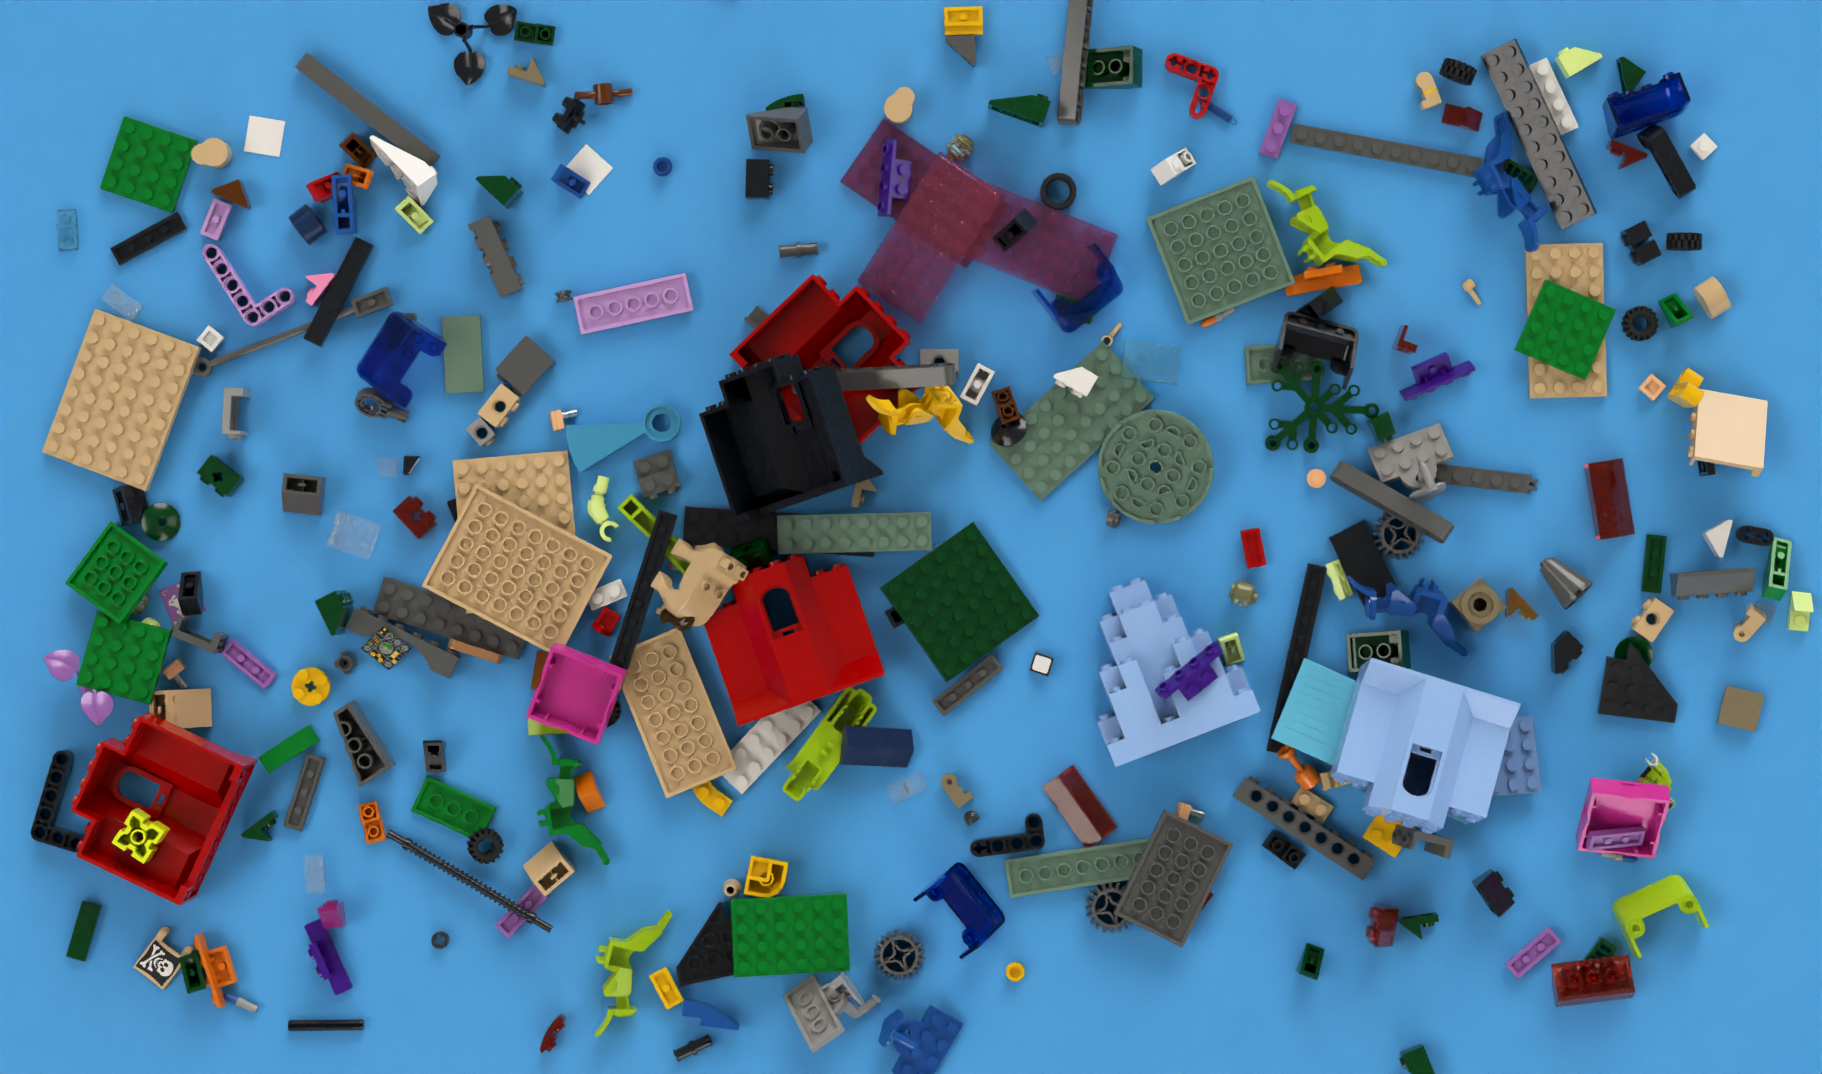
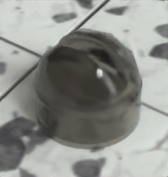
[964,810,981,827]

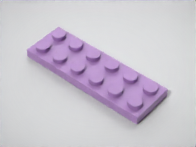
[573,273,694,335]

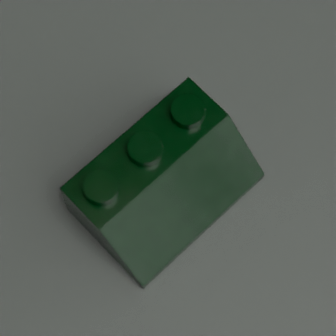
[315,590,354,636]

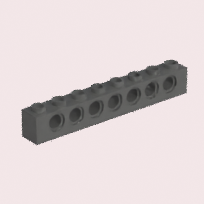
[1232,776,1375,880]

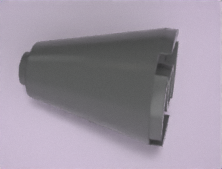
[1539,557,1593,610]

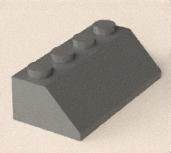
[1670,568,1755,600]

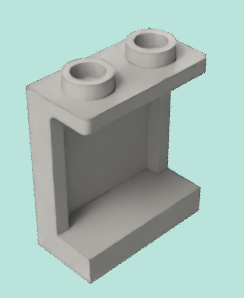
[222,387,251,439]

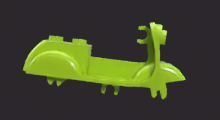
[782,687,877,801]

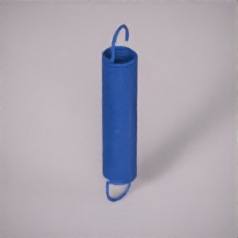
[1200,102,1237,125]

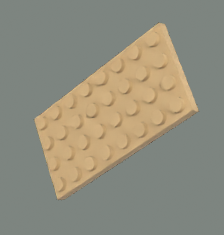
[1524,243,1607,399]
[609,628,738,798]

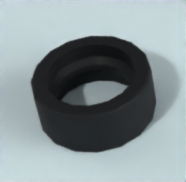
[1040,173,1077,210]

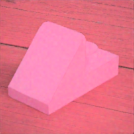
[305,273,336,307]

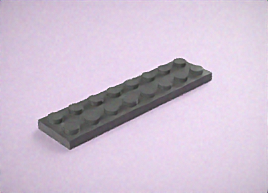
[373,577,525,660]

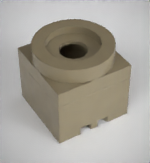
[1448,577,1506,632]

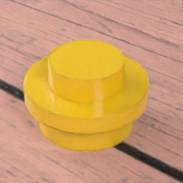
[1005,962,1025,982]

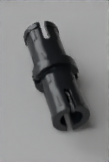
[673,1034,713,1062]

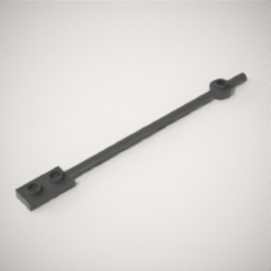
[191,287,394,377]

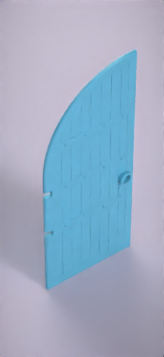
[1271,658,1468,825]

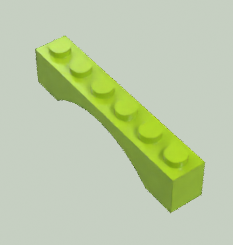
[617,494,690,575]

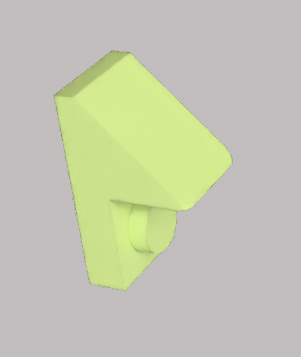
[395,195,434,234]
[1787,591,1814,631]

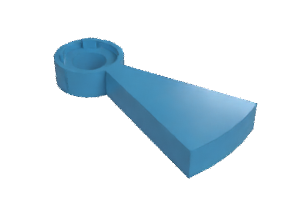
[565,404,682,473]

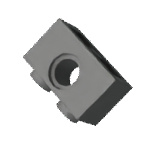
[920,349,959,373]

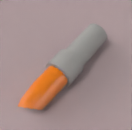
[1200,308,1235,327]

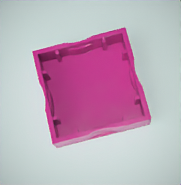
[526,642,627,745]
[1576,777,1670,859]

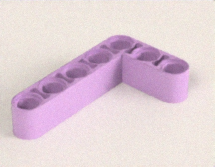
[202,244,296,327]

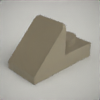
[507,58,546,88]
[851,479,878,508]

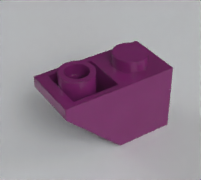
[317,899,346,929]

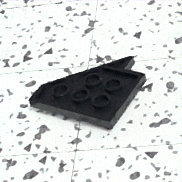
[1597,643,1678,723]
[676,901,733,986]

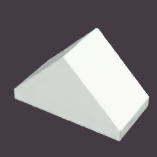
[1702,520,1733,558]

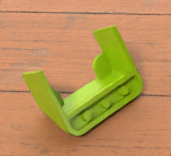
[1612,874,1709,958]

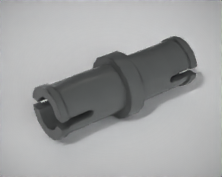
[779,242,818,258]

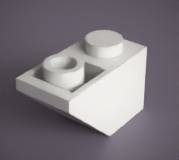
[1151,148,1197,185]
[1053,367,1098,398]

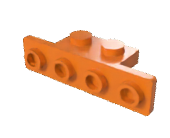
[1285,263,1362,296]
[194,932,238,1009]

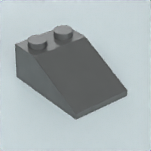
[746,107,813,153]

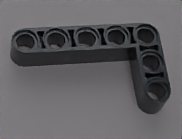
[31,749,85,852]

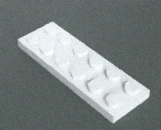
[722,701,821,794]

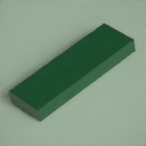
[1640,534,1667,594]
[66,901,102,962]

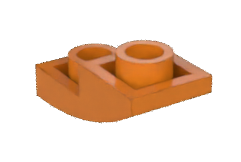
[358,801,387,845]

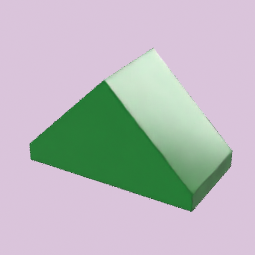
[1658,293,1694,328]

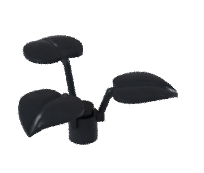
[428,3,517,85]

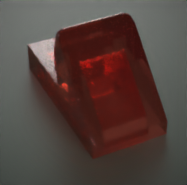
[1440,103,1483,132]
[1606,139,1648,170]

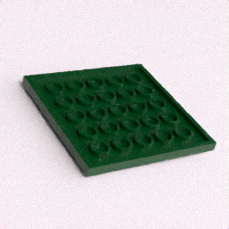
[880,522,1039,682]

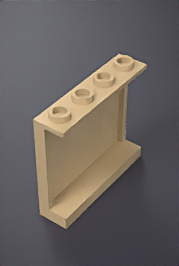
[1687,389,1768,477]

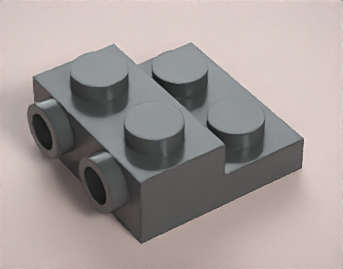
[633,450,681,500]

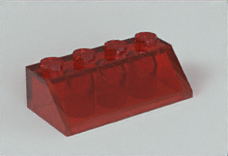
[1584,458,1635,540]
[1551,955,1635,1007]

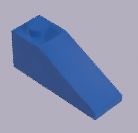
[331,174,357,235]

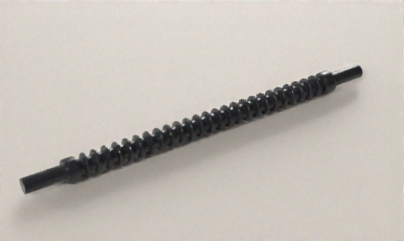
[386,830,553,933]

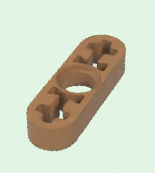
[447,638,503,664]

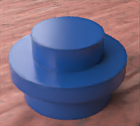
[653,157,672,177]

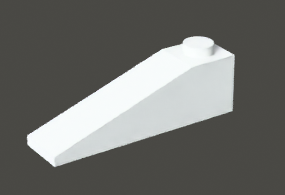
[370,135,438,207]

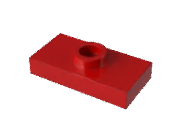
[1240,527,1266,569]

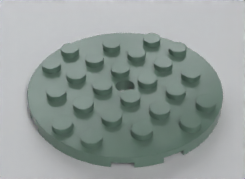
[1098,409,1214,524]

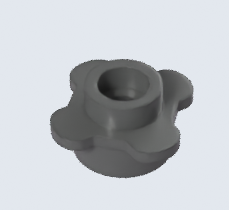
[1106,509,1121,529]
[334,652,357,675]

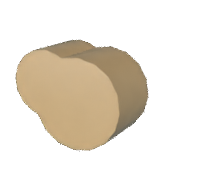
[884,87,915,125]
[191,138,232,169]
[1693,276,1731,319]

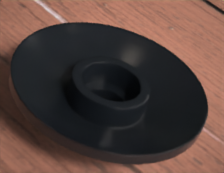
[991,414,1027,447]

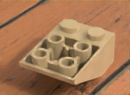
[149,688,213,728]

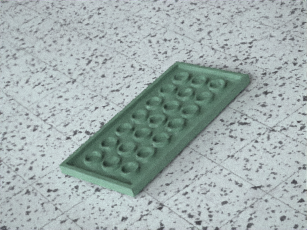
[989,342,1154,501]

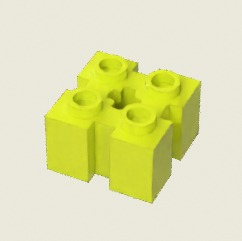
[112,808,170,864]

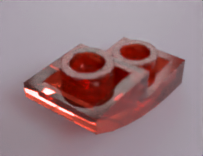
[540,1013,566,1053]

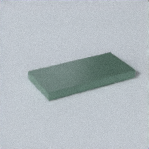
[442,315,485,394]
[1244,344,1324,385]

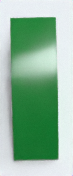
[258,724,320,773]

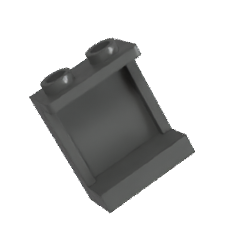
[495,335,556,396]
[171,617,229,654]
[1392,824,1454,859]

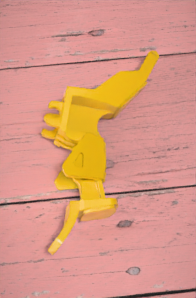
[866,386,974,444]

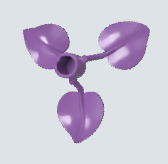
[43,650,114,726]

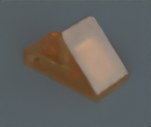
[1505,587,1539,621]

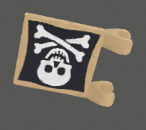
[133,926,195,990]

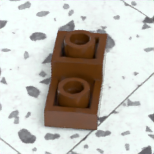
[991,386,1021,425]

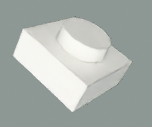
[1689,133,1718,161]
[197,325,225,352]

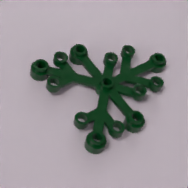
[1265,359,1379,453]

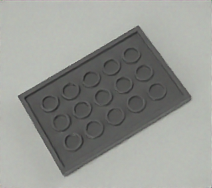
[1113,809,1233,947]

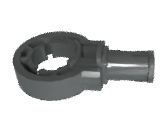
[355,388,410,423]

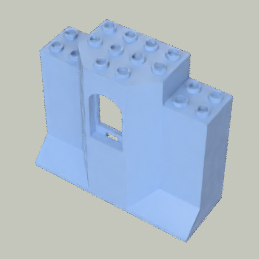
[1330,658,1521,834]

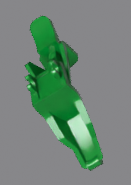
[537,735,610,865]

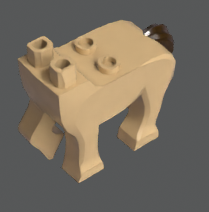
[650,538,749,631]

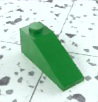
[1761,537,1792,601]

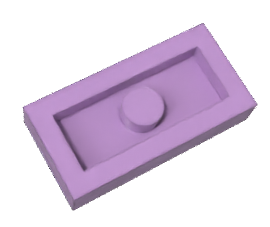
[200,198,233,241]

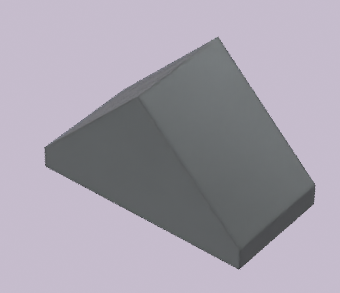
[945,35,976,67]

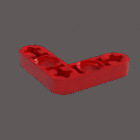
[1164,53,1219,120]

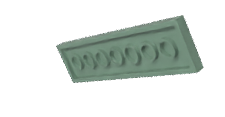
[777,512,932,554]
[1004,837,1150,898]

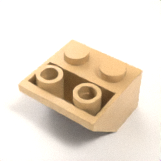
[523,841,577,896]

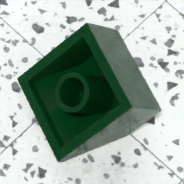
[475,175,524,209]

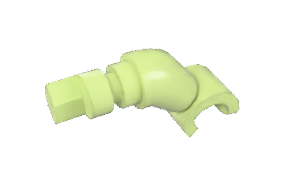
[587,476,619,542]

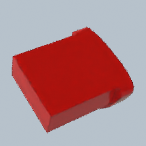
[591,606,621,637]

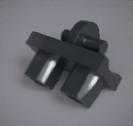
[552,96,586,134]

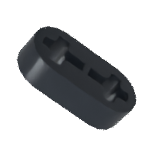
[1736,526,1774,546]

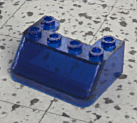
[1602,72,1691,139]
[356,311,447,408]

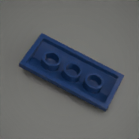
[839,726,914,768]

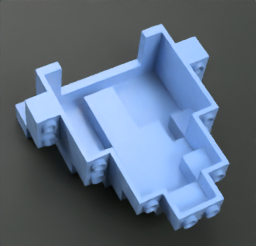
[1096,577,1260,767]

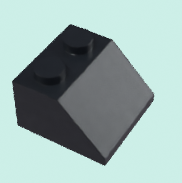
[1472,869,1515,917]

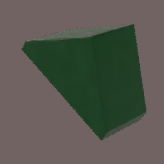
[1616,57,1646,98]
[1296,943,1325,980]
[179,952,207,994]

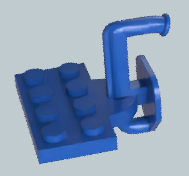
[879,1005,964,1074]

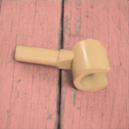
[1462,279,1481,306]
[1101,323,1123,347]

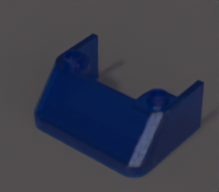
[1031,243,1123,333]
[913,862,1005,959]

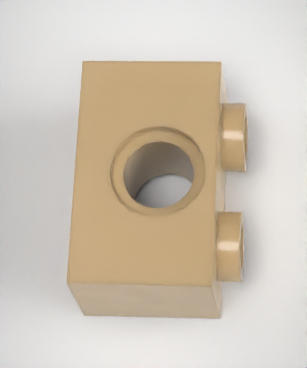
[477,383,521,428]
[1630,598,1674,643]

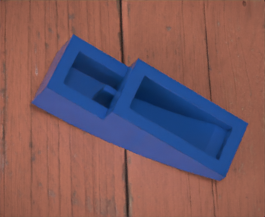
[682,998,740,1030]

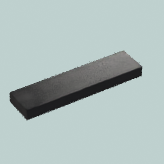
[110,212,187,266]

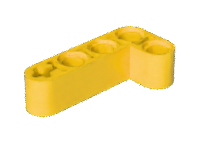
[1667,367,1705,408]

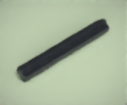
[288,1019,364,1031]

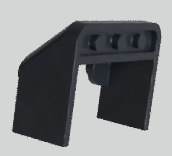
[1271,311,1359,390]

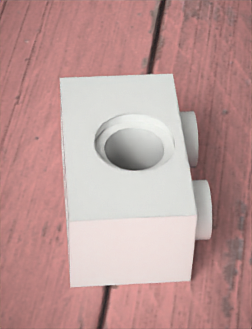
[960,363,995,407]

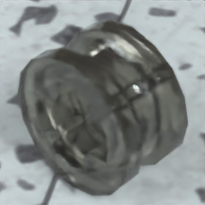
[555,290,573,303]
[431,931,450,949]

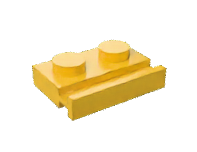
[944,6,983,36]

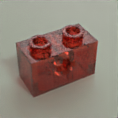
[393,496,438,539]

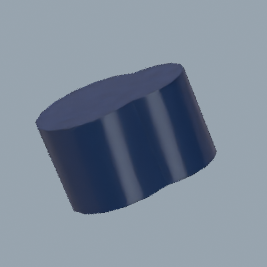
[288,204,327,245]

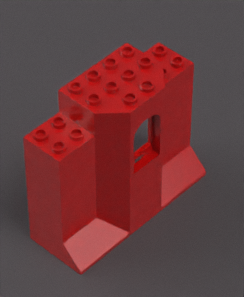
[729,274,921,446]
[704,553,886,726]
[71,713,258,906]

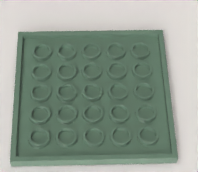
[1146,176,1295,326]

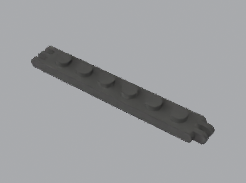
[1416,464,1538,494]

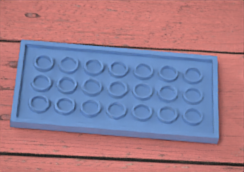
[1403,716,1542,797]

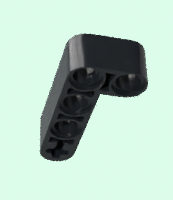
[1637,124,1696,199]
[970,812,1045,857]

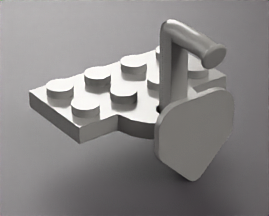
[1367,423,1454,503]
[783,971,881,1053]

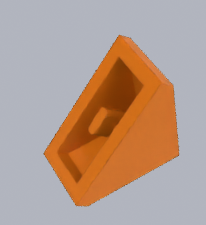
[342,163,374,191]
[573,771,606,813]

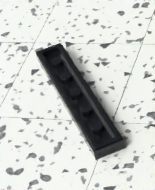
[304,237,374,348]

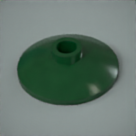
[141,503,181,541]
[1614,636,1653,666]

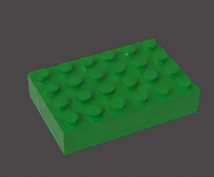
[730,892,850,977]

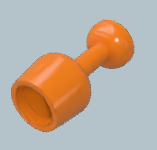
[1277,745,1320,790]

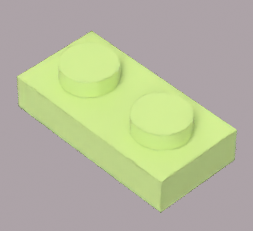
[1325,559,1353,600]

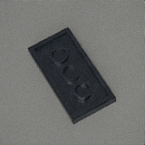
[1329,520,1397,606]

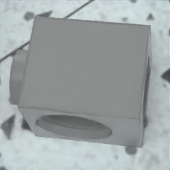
[466,417,497,447]

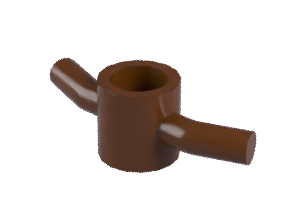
[574,83,633,106]

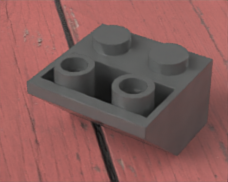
[282,473,326,516]

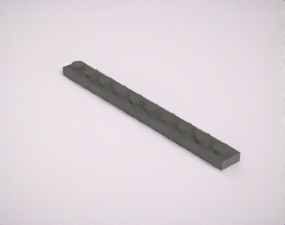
[1290,123,1483,178]

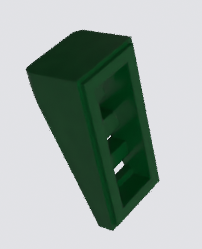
[1504,159,1538,194]
[1578,937,1618,979]

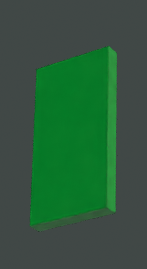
[411,775,497,842]

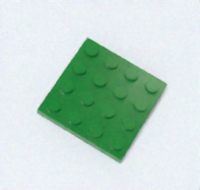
[100,116,198,213]
[1514,279,1616,381]
[65,521,169,626]
[76,611,172,705]

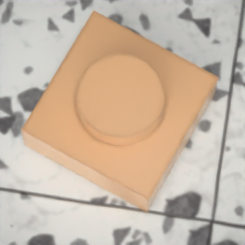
[1638,374,1666,401]

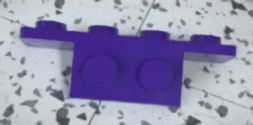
[877,139,912,217]
[1399,352,1475,401]
[1155,642,1224,701]
[304,919,353,995]

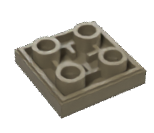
[1717,685,1764,732]

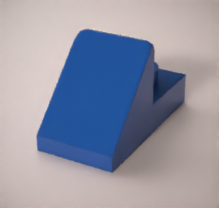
[551,164,591,199]

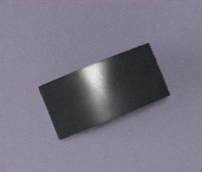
[1261,830,1306,870]

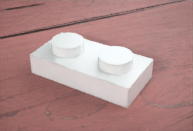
[589,579,628,611]

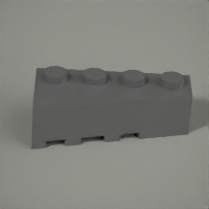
[468,216,525,298]
[333,700,396,788]

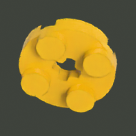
[291,667,331,706]

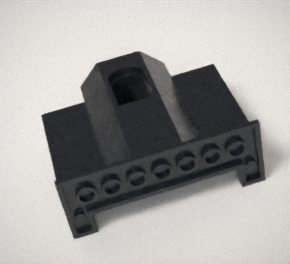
[699,353,883,524]

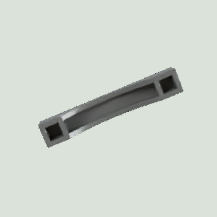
[345,606,461,679]

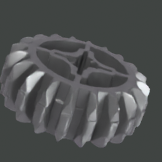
[1373,512,1424,560]
[1085,882,1132,934]
[874,929,925,981]

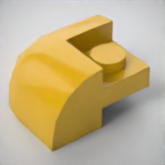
[744,855,788,897]

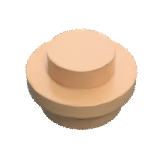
[1307,469,1326,488]

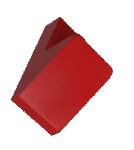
[306,172,339,203]

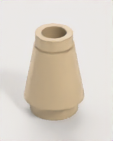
[722,879,741,898]

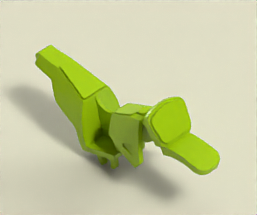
[1266,180,1387,268]
[594,910,672,1037]

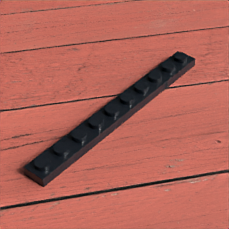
[610,509,678,698]
[1266,563,1327,753]

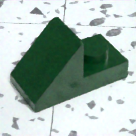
[240,810,279,841]
[1397,912,1439,940]

